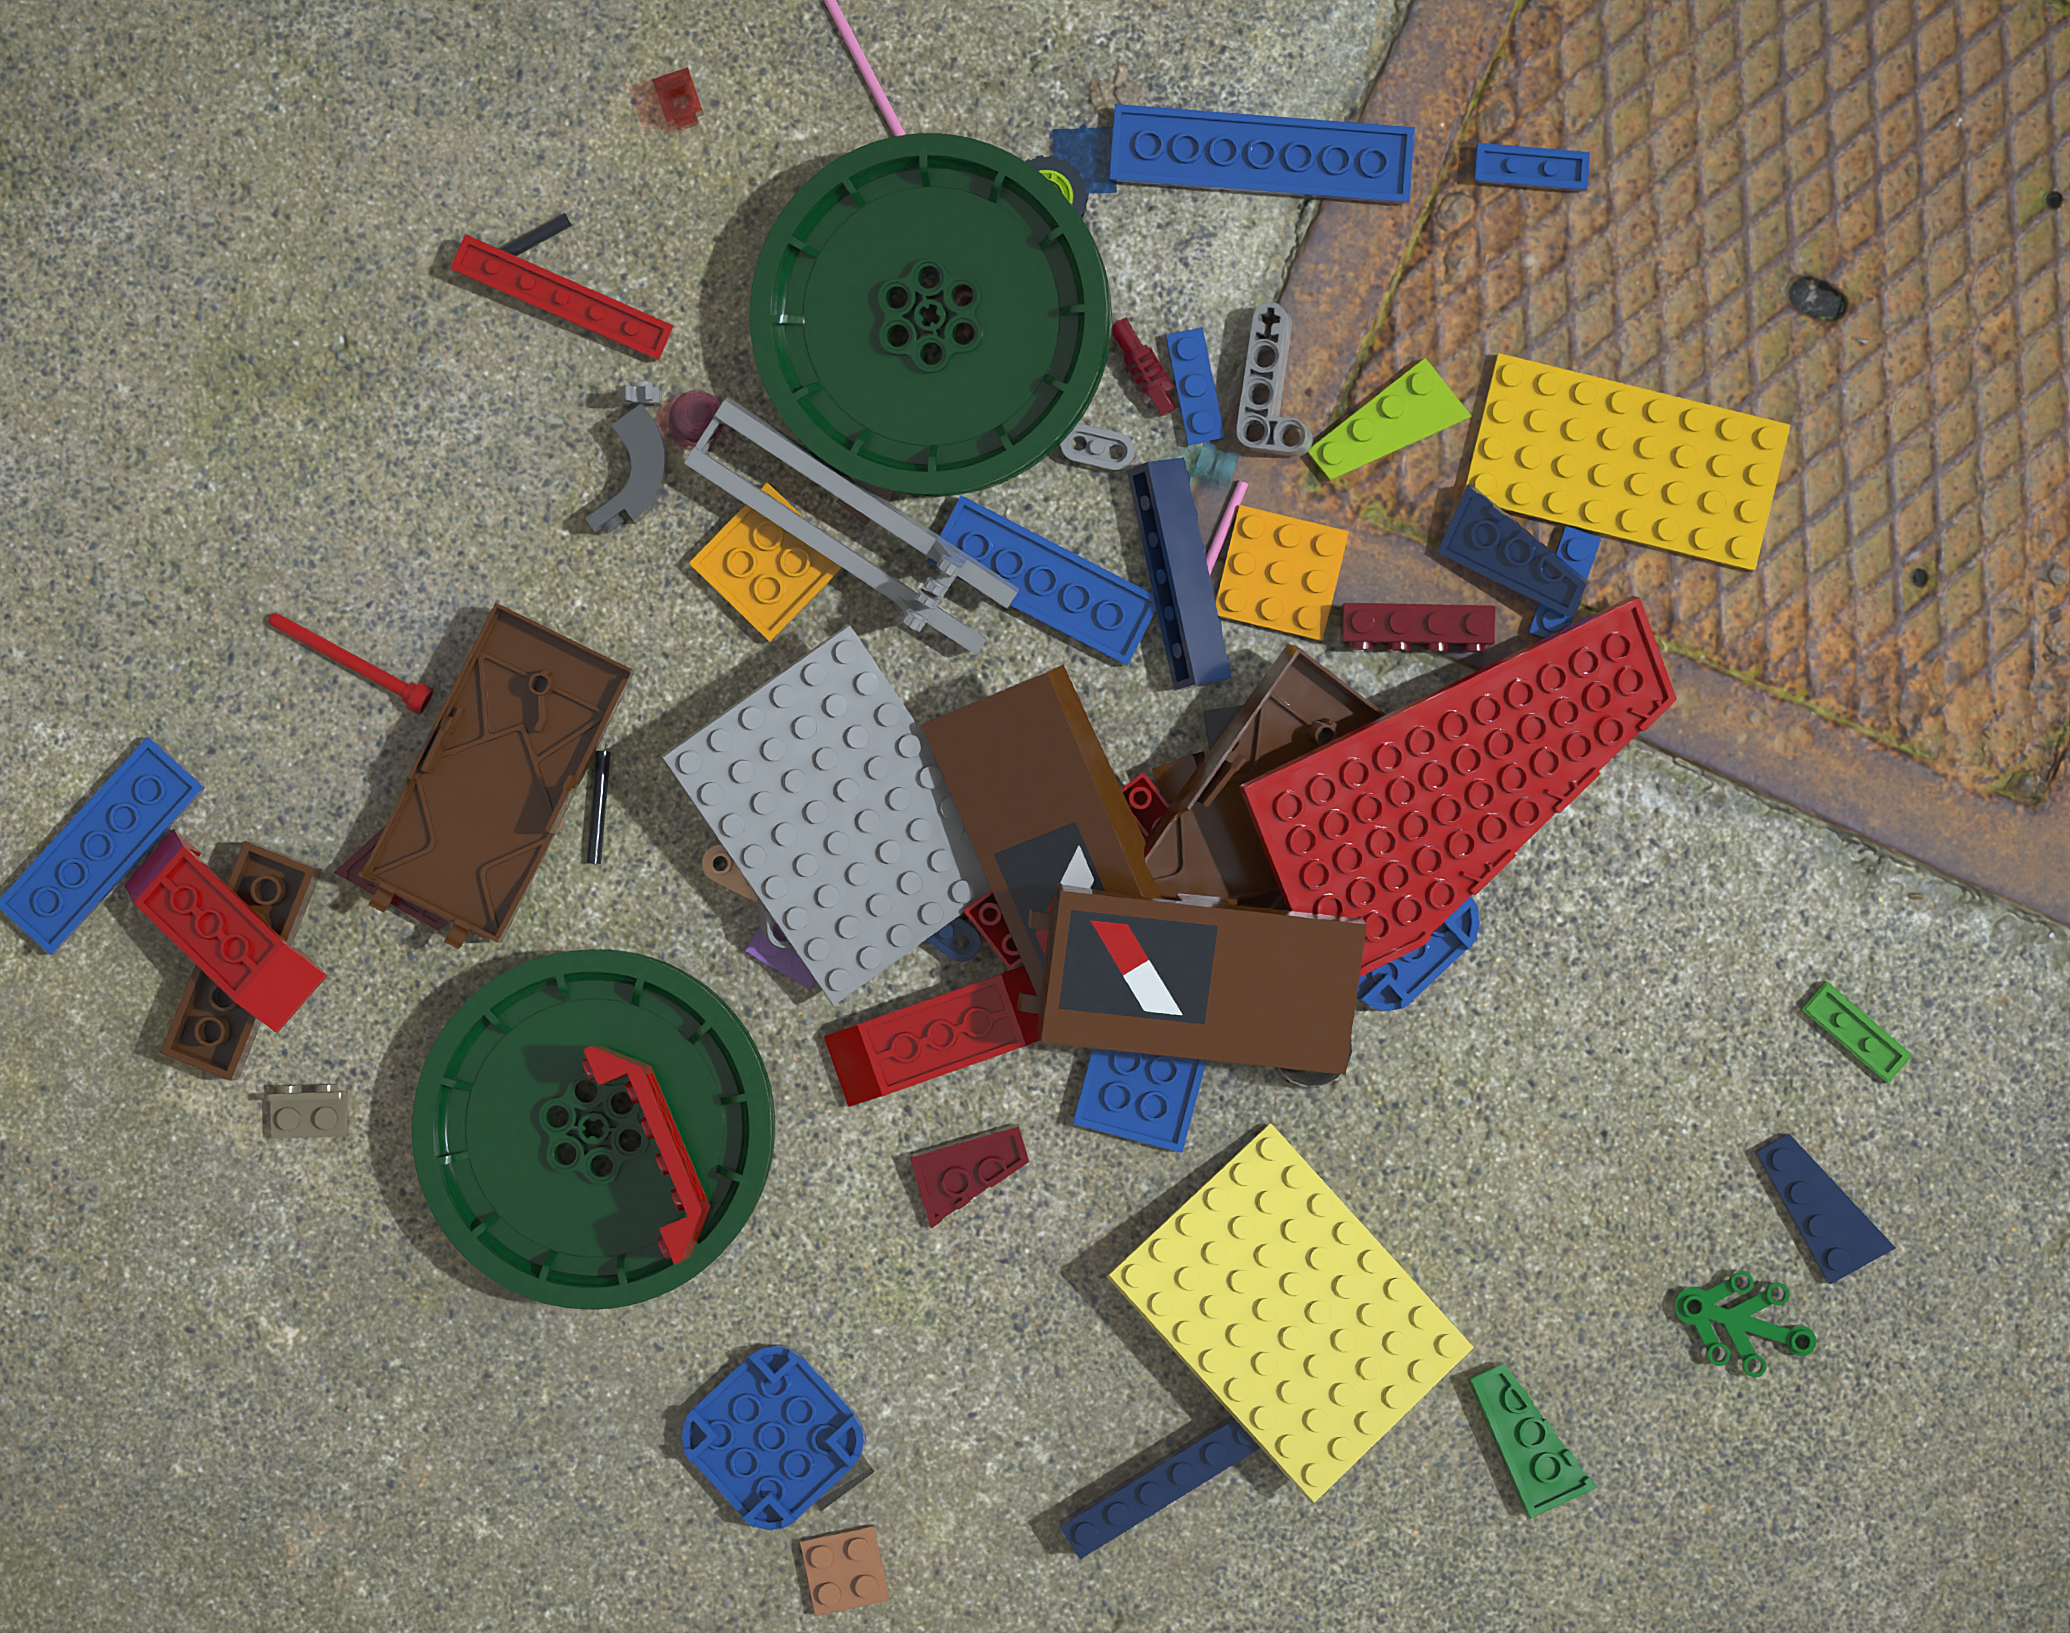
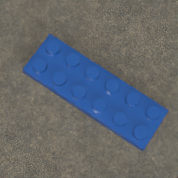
[927,495,1157,666]
[0,737,206,955]

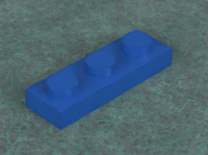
[1473,143,1590,192]
[1166,327,1225,446]
[1528,526,1601,639]

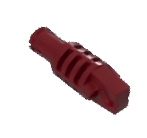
[1111,317,1177,416]

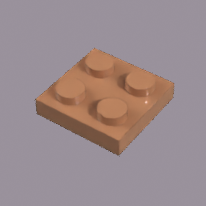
[800,1525,890,1616]

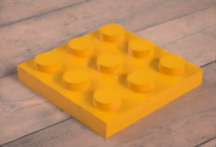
[689,482,843,643]
[1215,505,1349,642]

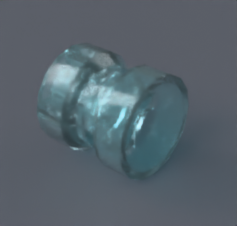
[1192,441,1240,489]

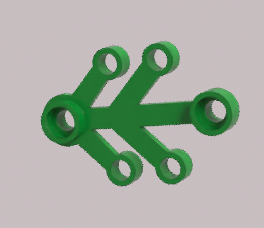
[1674,1270,1817,1378]

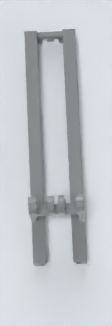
[684,397,1019,655]

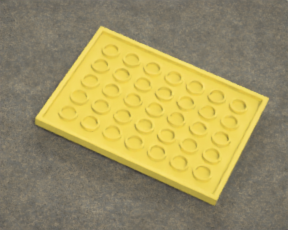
[1106,1123,1474,1503]

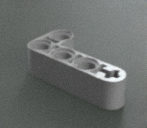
[1236,302,1313,457]

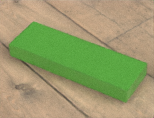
[1800,981,1913,1084]

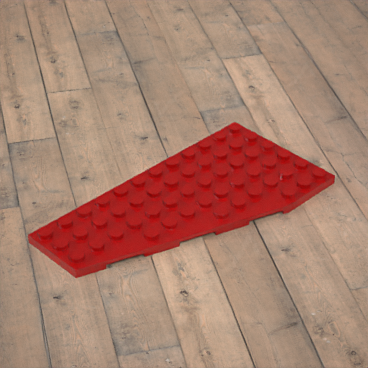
[1239,596,1677,977]

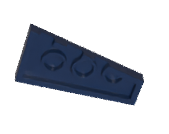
[1437,484,1590,618]
[1754,1133,1896,1284]

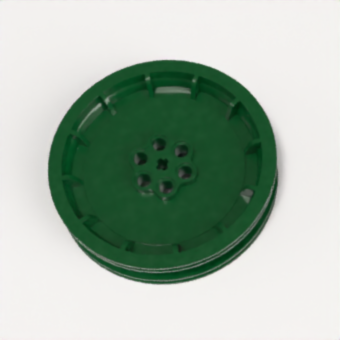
[749,133,1112,496]
[412,949,776,1310]

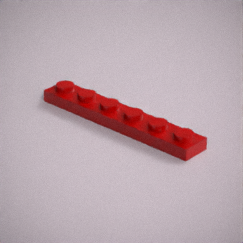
[450,234,674,361]

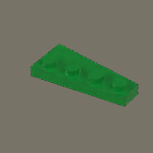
[1467,1363,1598,1519]

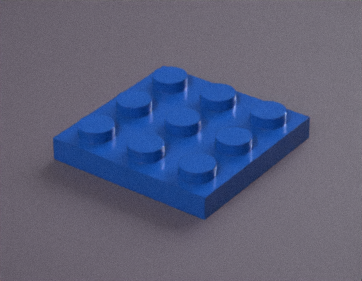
[1073,1048,1207,1153]

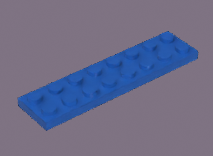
[1109,104,1415,204]

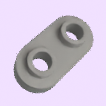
[1060,424,1135,471]

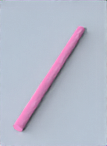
[823,0,906,137]
[1206,480,1249,575]

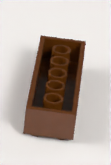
[160,841,322,1081]

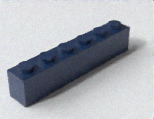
[1127,457,1232,691]
[1060,1415,1261,1559]

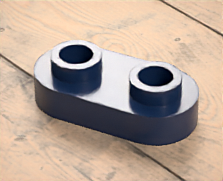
[926,917,981,962]

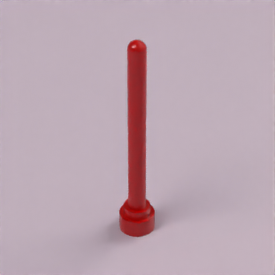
[268,613,434,715]

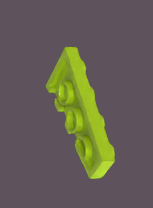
[1307,358,1472,481]

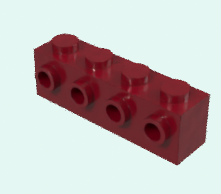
[1340,603,1496,652]

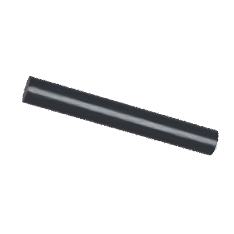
[473,213,572,280]
[586,750,611,864]

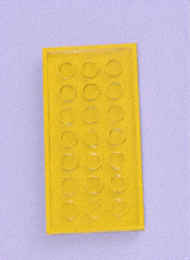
[1462,353,1791,572]

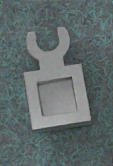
[621,381,662,408]

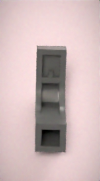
[585,403,668,534]

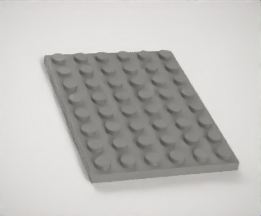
[660,625,991,1006]

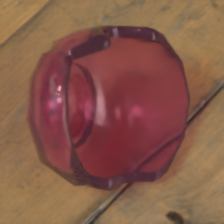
[667,390,724,451]

